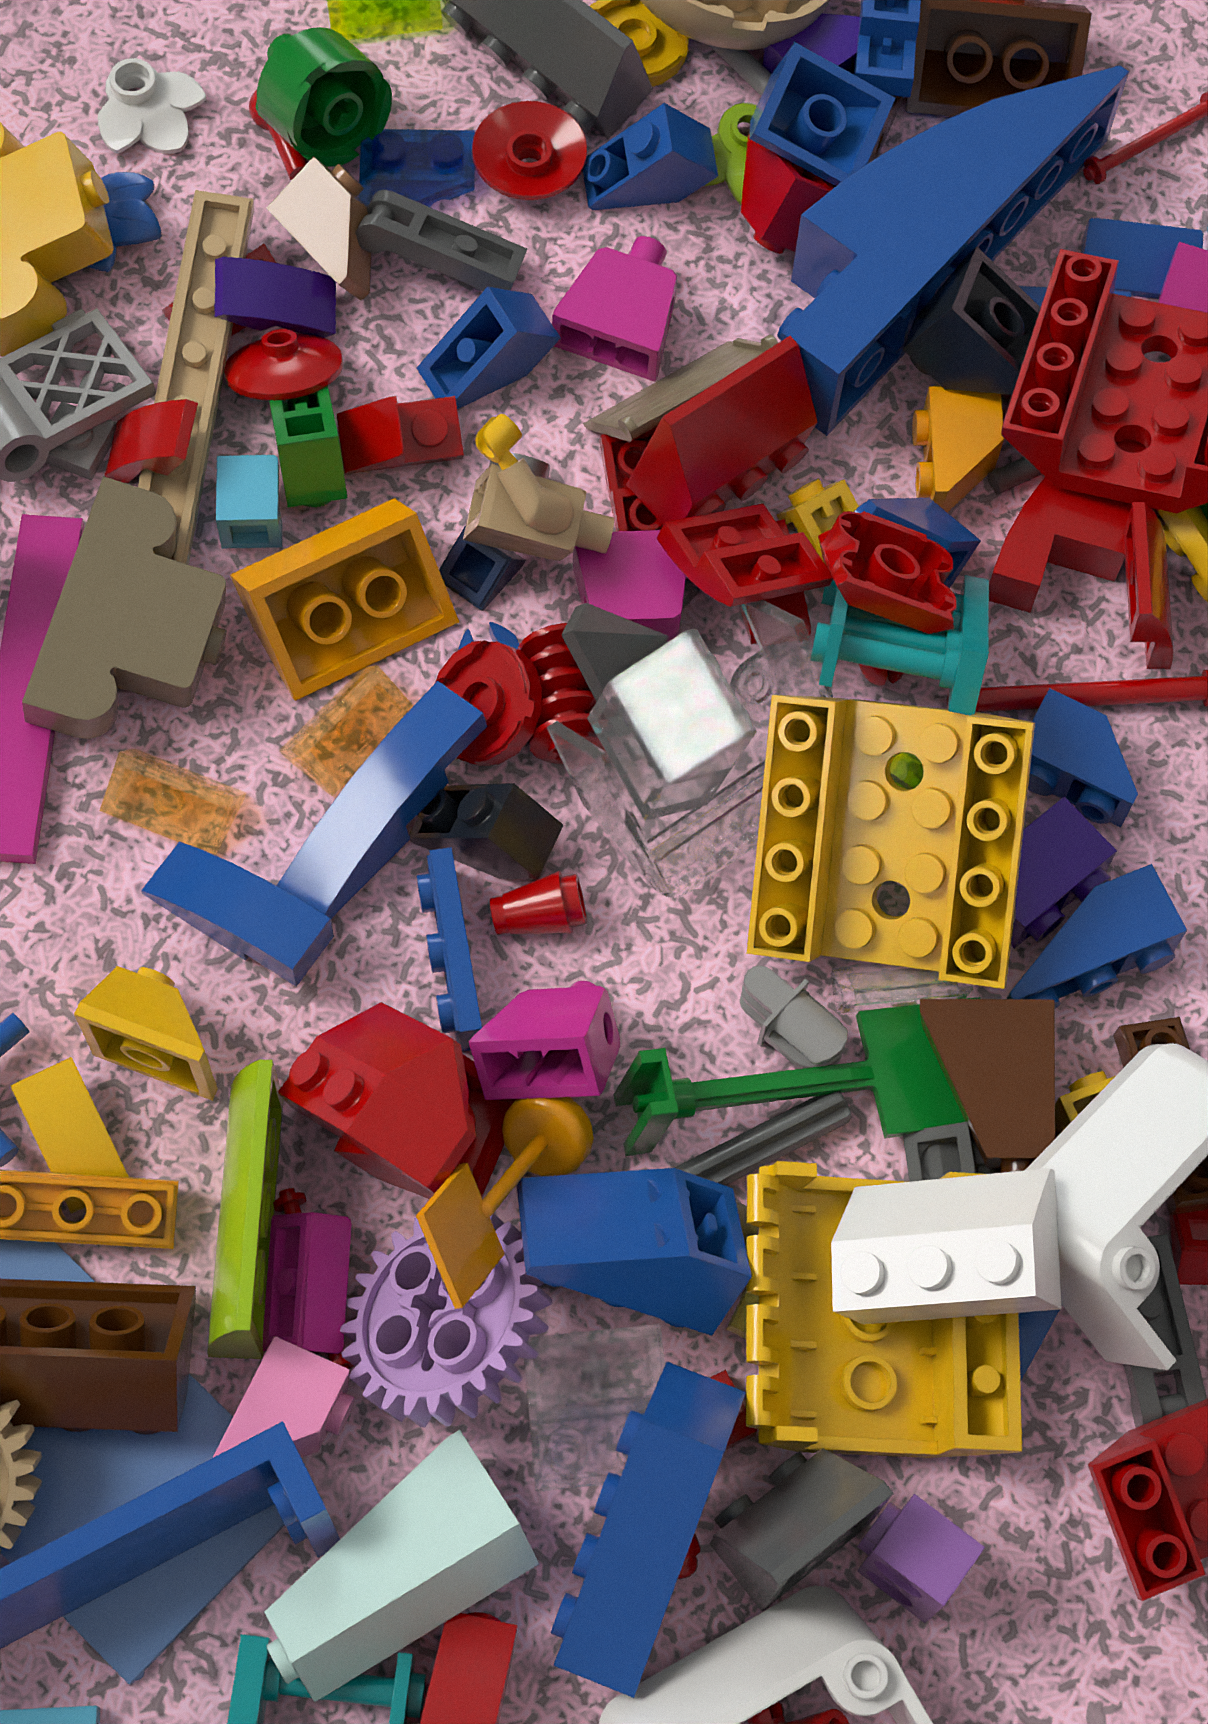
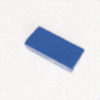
[1081,218,1204,299]

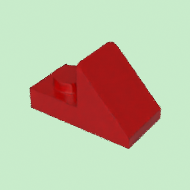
[336,396,464,474]

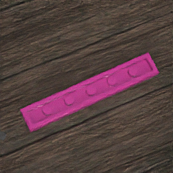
[0,514,85,864]

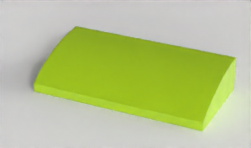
[207,1059,284,1359]

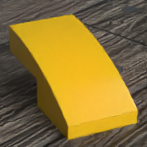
[10,1057,129,1214]

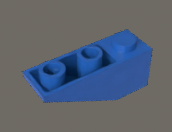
[1007,864,1187,1009]

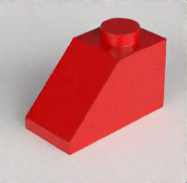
[740,133,834,254]

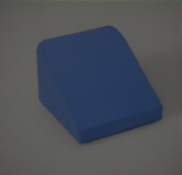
[439,526,526,611]

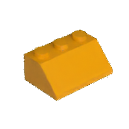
[230,498,459,701]

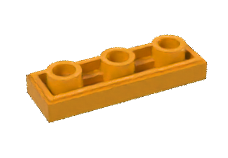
[0,1169,179,1249]

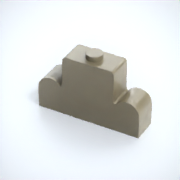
[22,476,227,739]

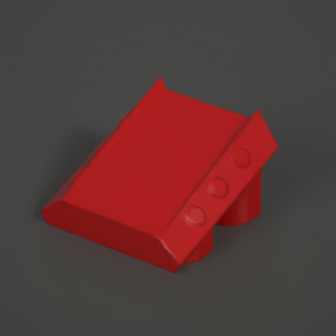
[818,511,957,634]

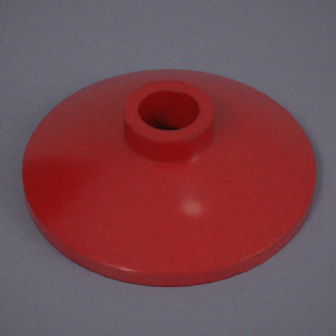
[472,101,587,200]
[224,329,343,400]

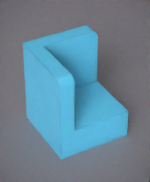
[216,455,282,549]

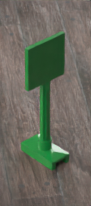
[613,997,981,1156]

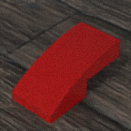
[105,399,198,483]

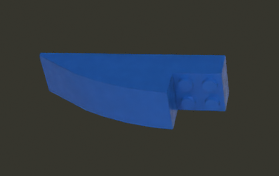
[777,65,1129,436]

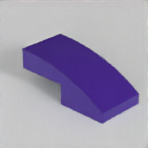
[215,257,336,338]

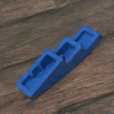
[855,0,921,97]
[277,681,487,919]

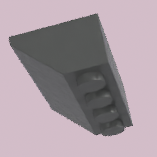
[441,0,653,139]

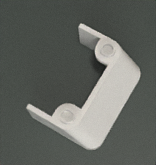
[1026,1044,1208,1370]
[599,1586,933,1724]

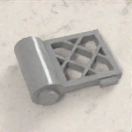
[0,308,156,482]

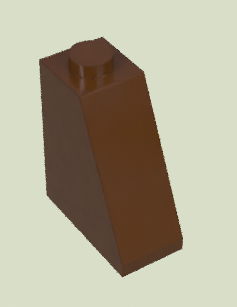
[920,998,1055,1173]

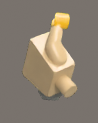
[463,414,614,561]

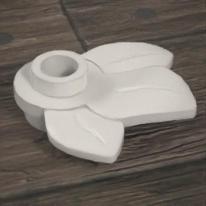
[97,58,206,154]

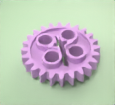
[340,1213,552,1428]

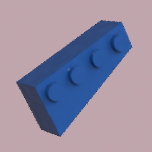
[550,1362,746,1698]

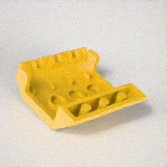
[746,1161,1022,1458]

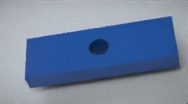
[416,847,482,1052]

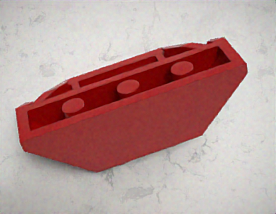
[277,1002,476,1194]

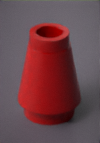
[490,871,587,936]

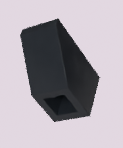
[409,783,564,879]

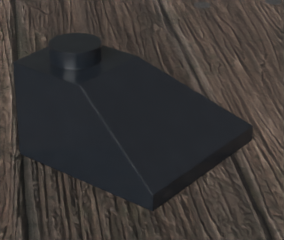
[902,246,1041,395]

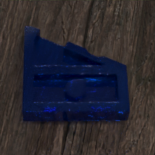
[359,129,475,207]

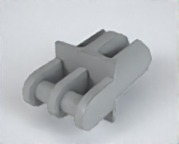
[740,965,848,1069]

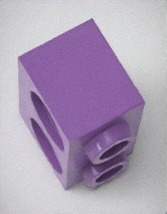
[857,1494,985,1623]

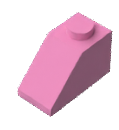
[213,1336,355,1458]

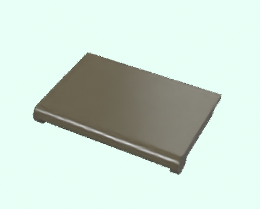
[583,334,779,442]

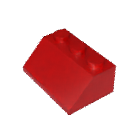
[626,336,817,525]

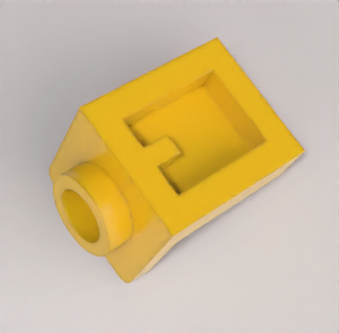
[776,478,859,565]

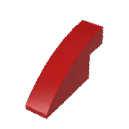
[989,440,1146,613]

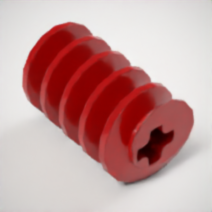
[518,623,609,764]

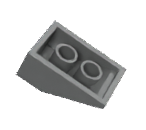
[710,1448,894,1612]

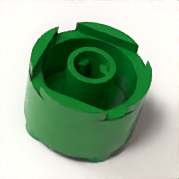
[256,27,392,167]

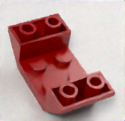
[1087,1398,1208,1601]

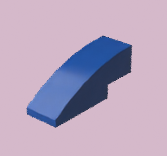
[141,841,334,987]

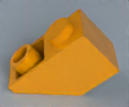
[912,386,1004,513]

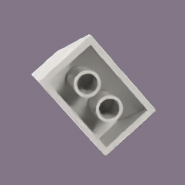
[831,1168,1062,1324]

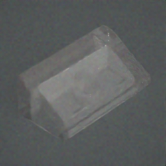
[831,963,973,1016]

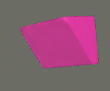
[262,1212,352,1354]

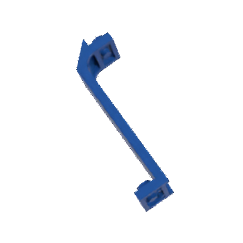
[0,1421,340,1649]

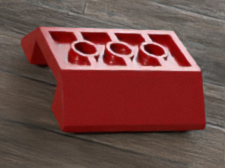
[1001,249,1208,514]

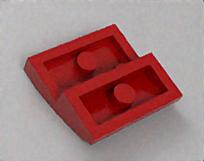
[1124,502,1173,669]
[656,503,833,607]

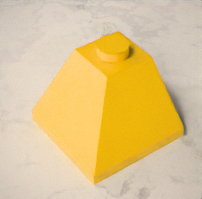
[74,966,218,1101]

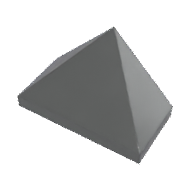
[562,603,669,740]

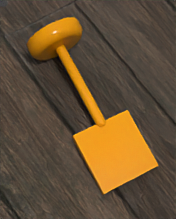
[416,1097,594,1309]

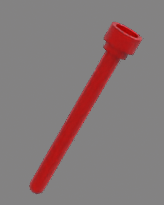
[946,669,1208,712]

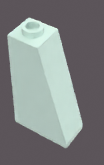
[265,1430,539,1702]

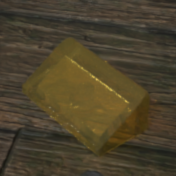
[279,665,413,796]
[99,749,246,855]

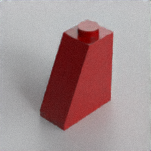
[420,1612,518,1724]

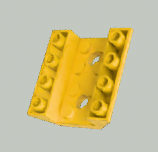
[746,694,1035,989]

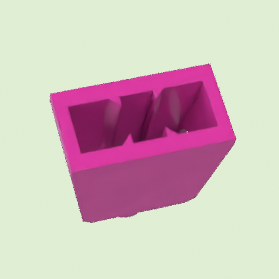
[552,236,677,382]
[573,530,686,645]
[468,981,620,1100]

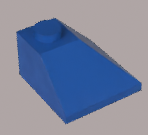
[749,42,895,186]

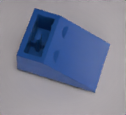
[517,1168,752,1336]

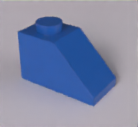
[416,287,561,410]

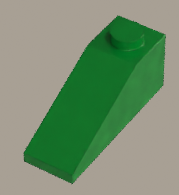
[269,386,348,508]

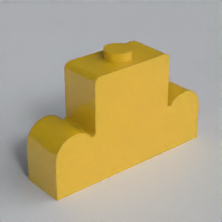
[0,122,113,356]

